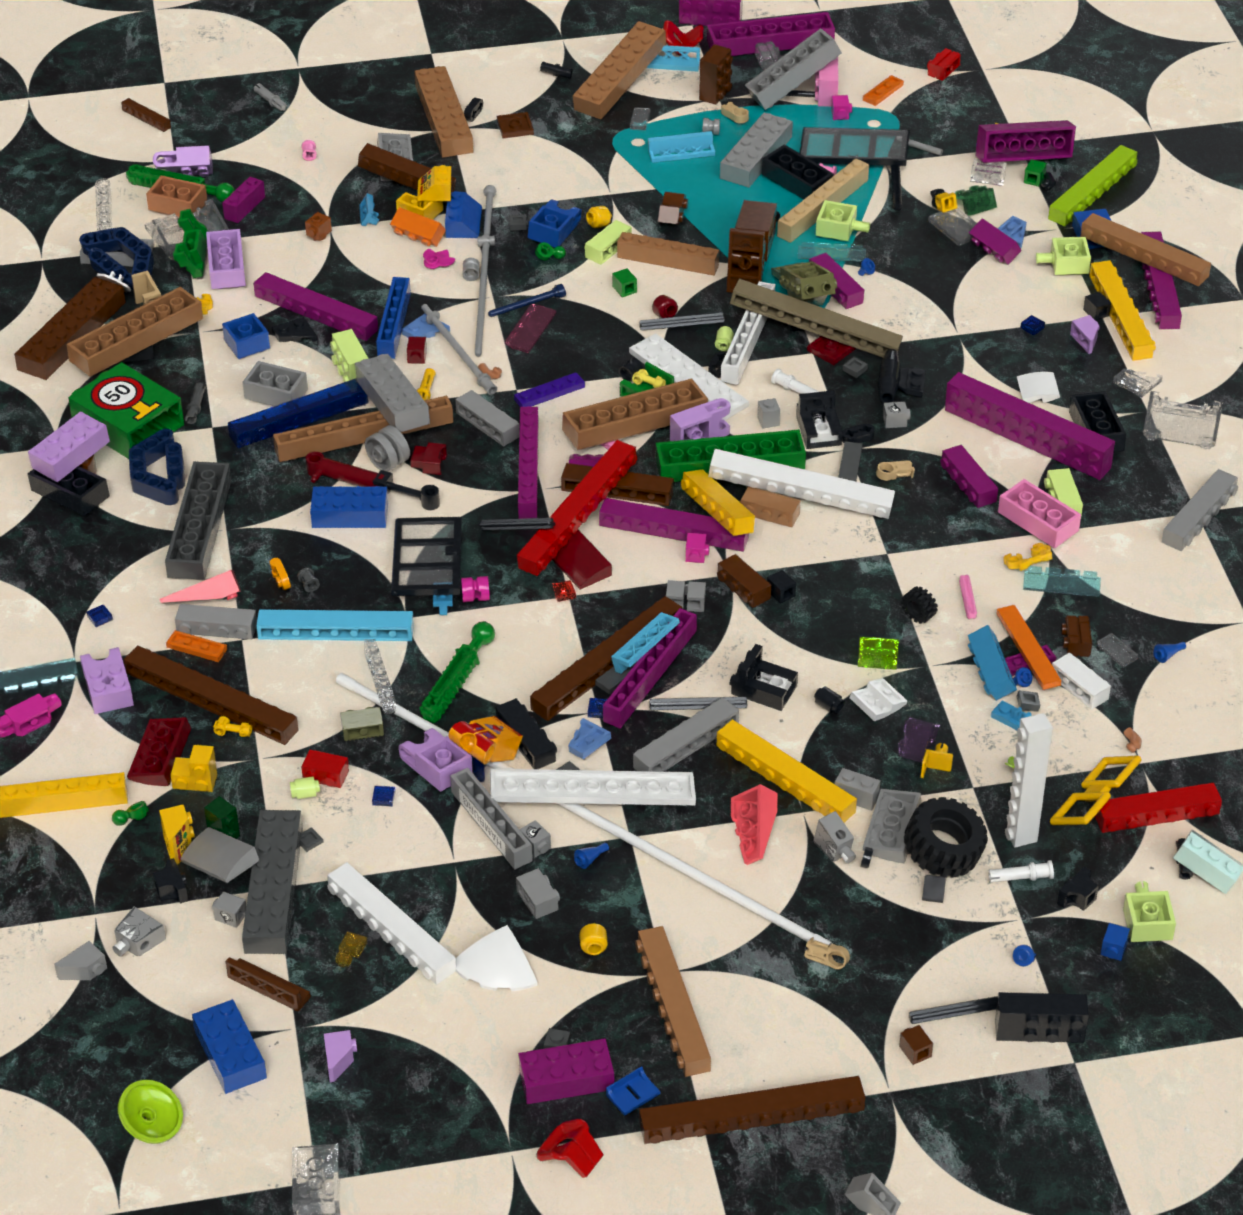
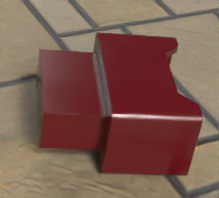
[411,442,447,475]

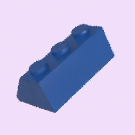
[445,191,482,238]

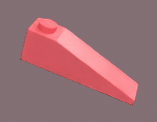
[160,570,240,603]
[731,784,778,865]

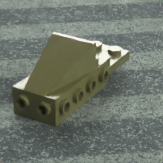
[771,261,837,306]

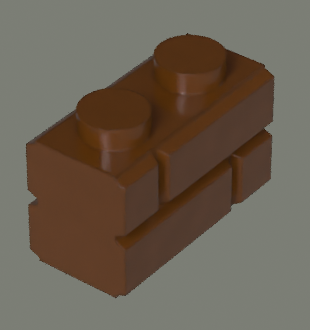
[1061,615,1092,657]

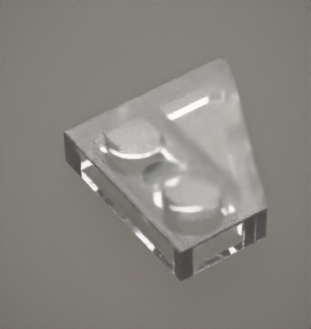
[1113,369,1163,397]

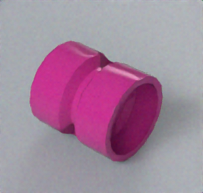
[461,576,490,602]

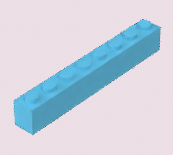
[257,610,414,641]

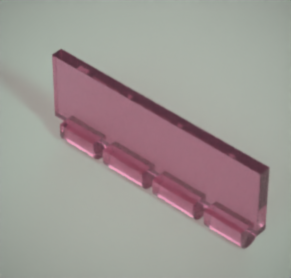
[505,304,556,354]

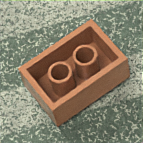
[146,175,207,217]

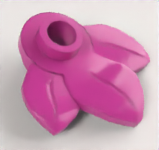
[423,249,455,269]

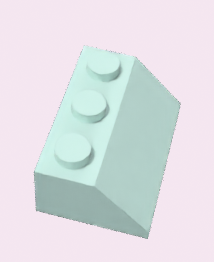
[1173,830,1243,894]

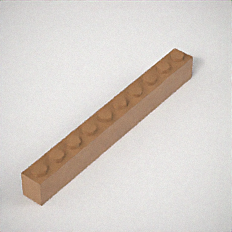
[273,395,453,462]

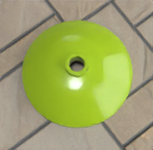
[118,1080,183,1144]

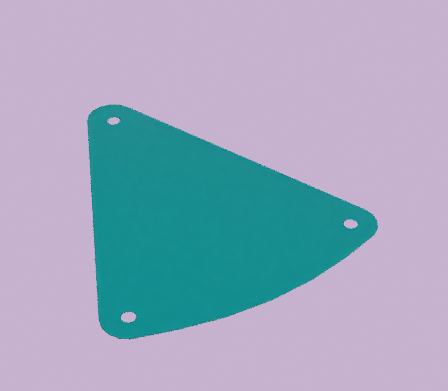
[612,104,900,308]

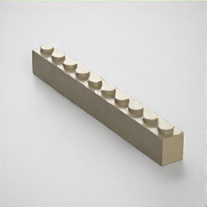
[730,279,903,357]

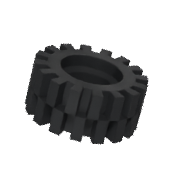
[901,586,938,624]

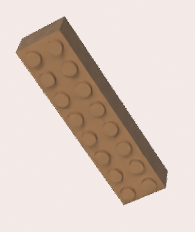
[573,21,666,119]
[415,66,473,158]
[67,287,203,377]
[562,378,708,450]

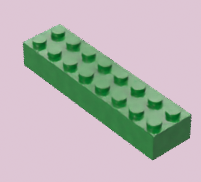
[656,429,806,482]

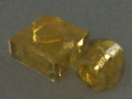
[336,931,367,968]

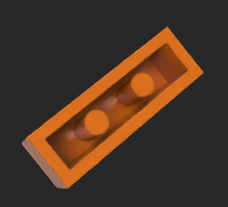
[390,207,446,247]

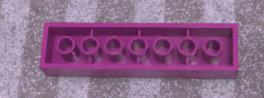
[707,12,835,56]

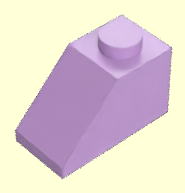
[1070,315,1099,354]
[324,1030,357,1082]

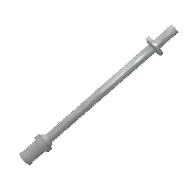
[421,304,497,395]

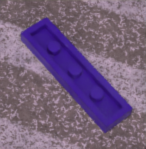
[514,372,585,407]

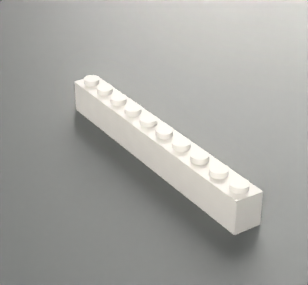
[708,449,895,519]

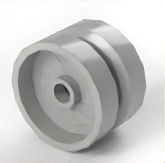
[365,425,410,472]

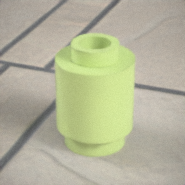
[715,326,734,351]
[290,776,320,799]

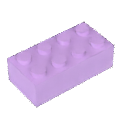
[206,229,246,289]
[28,411,110,482]

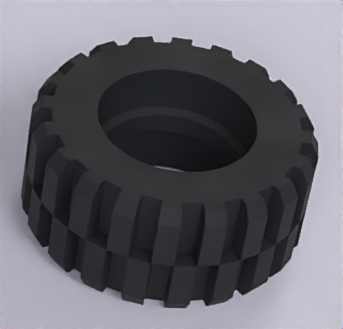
[904,797,988,878]

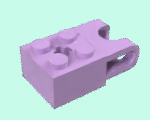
[153,146,213,177]
[670,398,731,441]
[80,647,134,714]
[399,728,472,792]

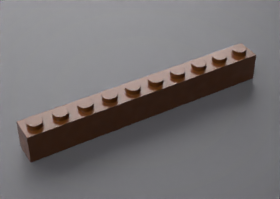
[530,596,682,721]
[123,645,299,745]
[639,1076,865,1144]

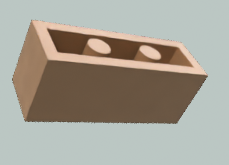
[740,486,801,527]

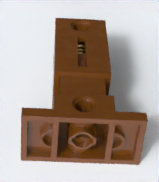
[727,200,777,293]

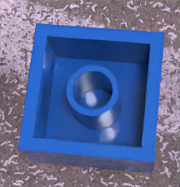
[222,313,270,359]

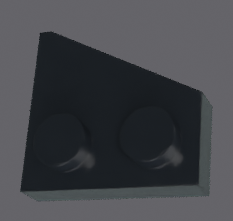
[272,317,317,342]

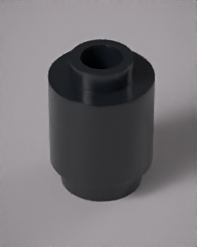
[814,686,845,714]

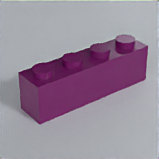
[809,253,865,309]
[940,444,998,508]

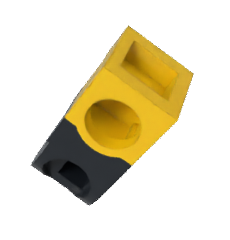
[930,189,958,213]

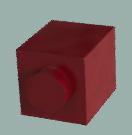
[407,337,427,364]

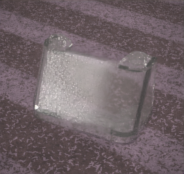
[149,199,229,260]
[1143,391,1223,449]

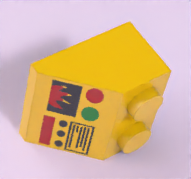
[417,165,451,201]
[159,804,195,865]

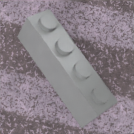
[455,390,520,447]
[175,604,257,640]

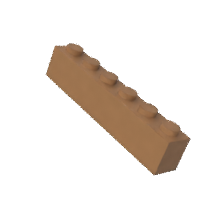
[617,232,719,276]

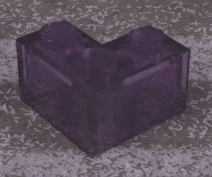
[897,717,940,763]

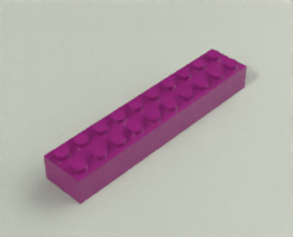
[945,372,1115,480]

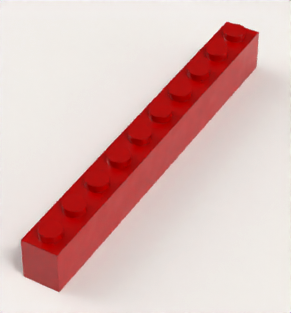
[517,440,637,576]

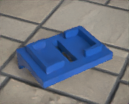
[606,1066,660,1116]

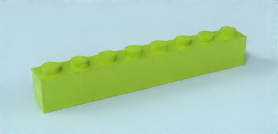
[1048,145,1138,226]

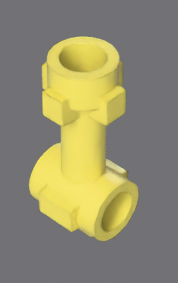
[632,369,666,388]

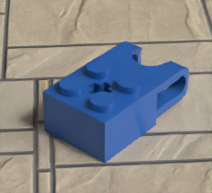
[527,199,582,247]

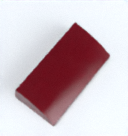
[552,530,612,590]
[127,717,191,786]

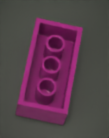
[679,0,742,26]
[518,1038,614,1104]

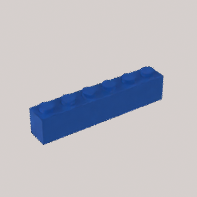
[376,277,411,359]

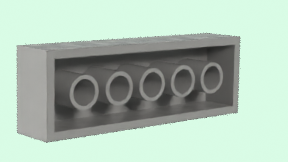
[745,28,842,110]
[720,113,793,187]
[355,354,430,432]

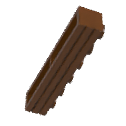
[121,98,171,132]

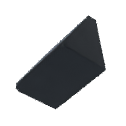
[922,875,946,903]

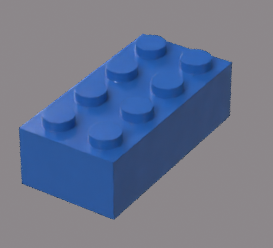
[310,486,388,528]
[192,999,267,1094]

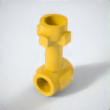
[213,716,252,737]

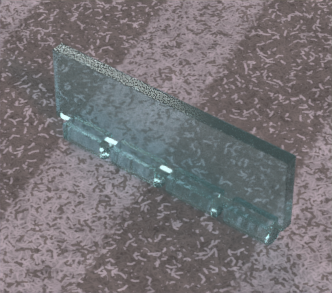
[798,242,866,262]
[1023,566,1101,597]
[0,658,78,694]

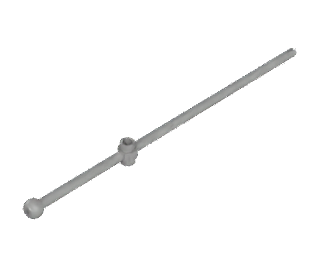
[475,185,496,357]

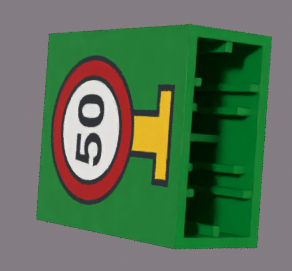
[68,362,184,459]

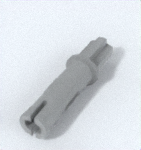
[254,83,287,111]

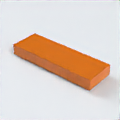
[863,75,904,106]
[166,630,227,662]

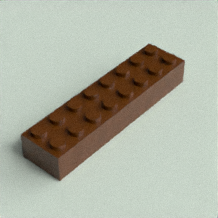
[14,277,126,380]

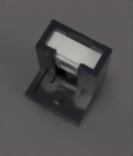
[796,390,843,449]
[729,644,798,711]

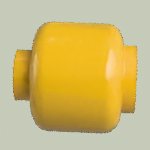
[586,206,612,228]
[579,923,608,955]

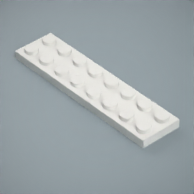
[629,333,749,420]

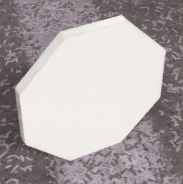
[97,271,131,292]

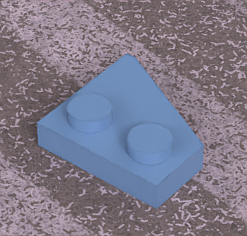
[997,216,1027,248]
[402,313,450,338]
[568,718,611,759]

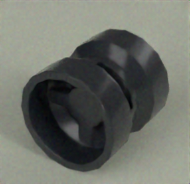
[619,358,643,382]

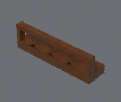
[225,957,311,1012]

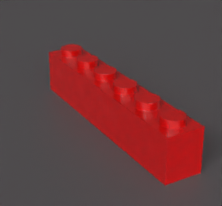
[1095,783,1222,833]

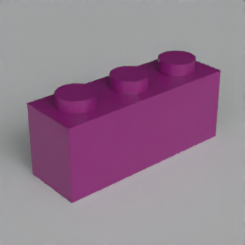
[222,177,265,223]
[969,218,1022,265]

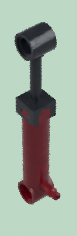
[306,451,440,511]

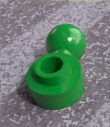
[535,242,566,260]
[112,801,149,826]

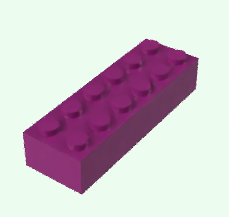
[975,120,1076,163]

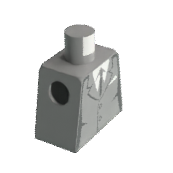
[813,811,856,863]
[112,906,166,956]

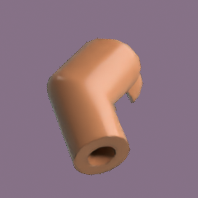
[478,363,502,379]
[1124,727,1142,753]

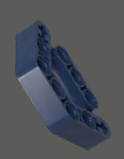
[79,227,154,291]
[129,429,185,505]

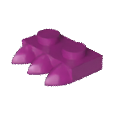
[569,454,603,467]

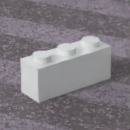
[1052,653,1111,710]

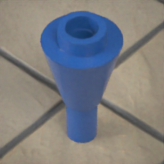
[1154,642,1186,663]
[574,843,609,869]

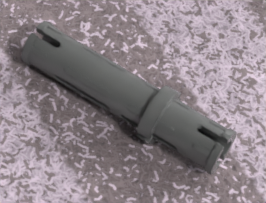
[185,382,206,424]

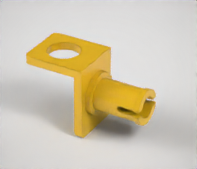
[921,743,953,778]

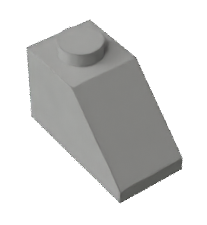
[54,941,107,980]
[845,1173,901,1215]

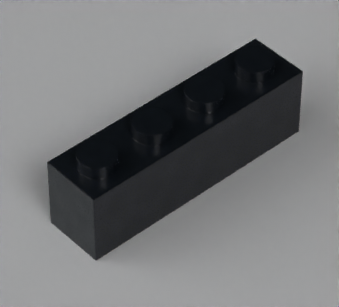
[496,698,557,769]

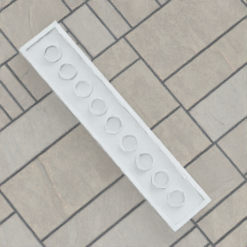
[490,769,696,806]

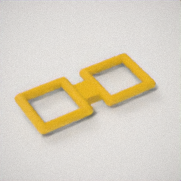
[1050,755,1142,825]

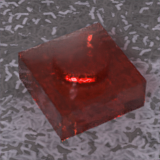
[552,580,576,602]

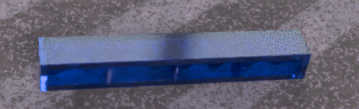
[228,378,368,448]

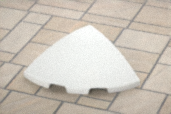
[455,925,538,991]

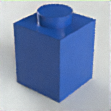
[1101,923,1130,961]

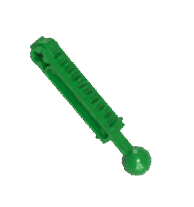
[126,164,235,202]
[419,621,495,723]

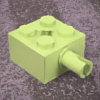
[816,200,870,241]
[1036,237,1091,275]
[1123,881,1176,942]

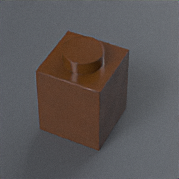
[899,1025,933,1065]

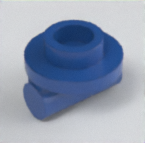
[858,258,875,276]
[1013,667,1033,687]
[1013,945,1036,967]

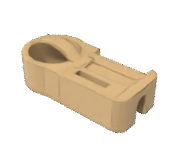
[721,102,749,123]
[876,461,915,481]
[804,937,850,969]

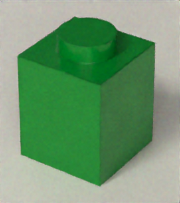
[1024,159,1047,187]
[612,268,637,297]

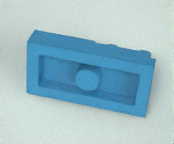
[359,193,379,226]
[433,584,453,615]
[991,700,1032,730]

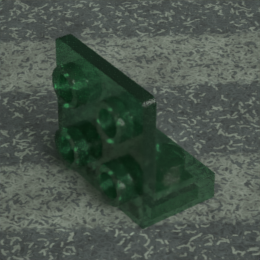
[955,185,997,216]

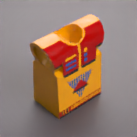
[448,716,523,765]

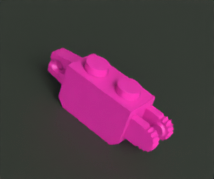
[0,693,62,738]

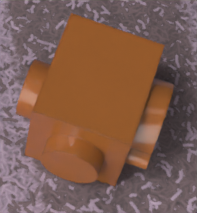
[305,212,332,241]

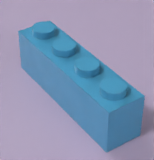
[968,625,1017,701]

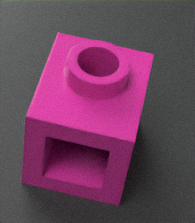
[831,95,852,120]
[685,533,709,563]

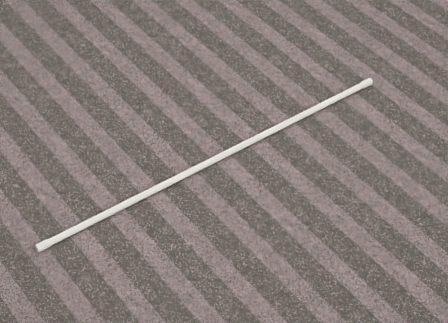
[336,673,833,946]

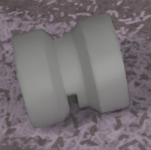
[703,118,720,135]
[462,258,479,281]

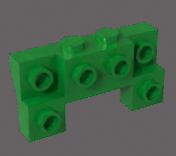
[173,209,209,279]

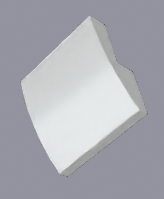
[1017,372,1060,403]
[850,678,907,721]

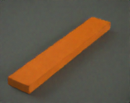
[997,605,1062,690]

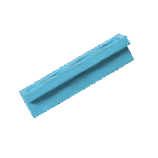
[647,45,700,72]
[648,131,715,163]
[611,612,680,674]

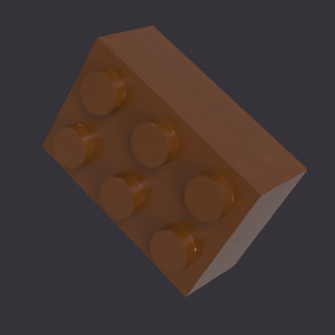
[699,44,733,105]

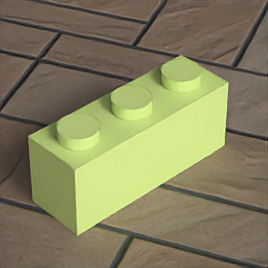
[584,220,632,265]
[1044,468,1083,516]

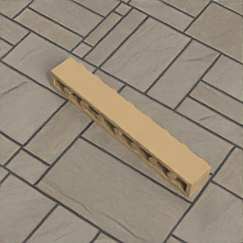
[777,159,869,243]

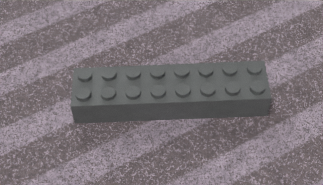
[165,461,232,580]
[242,810,303,954]

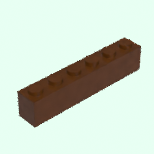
[358,143,456,202]
[561,463,674,506]

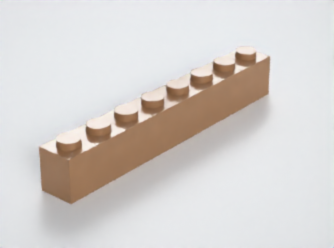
[1081,213,1211,286]
[635,926,711,1077]

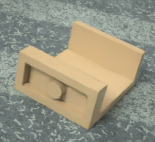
[131,271,161,305]

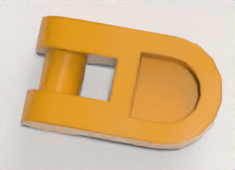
[270,558,291,590]

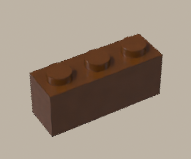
[717,554,771,608]

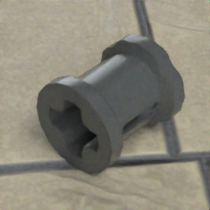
[297,568,320,592]

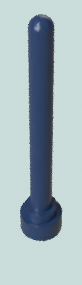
[488,283,566,317]

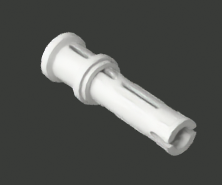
[771,369,819,394]
[989,860,1054,883]

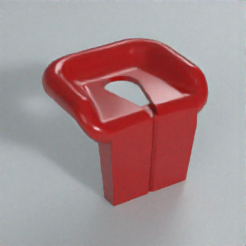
[663,20,704,55]
[536,1119,604,1178]

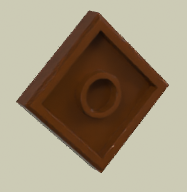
[497,112,534,139]

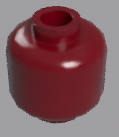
[652,295,678,318]

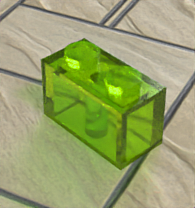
[858,637,899,670]

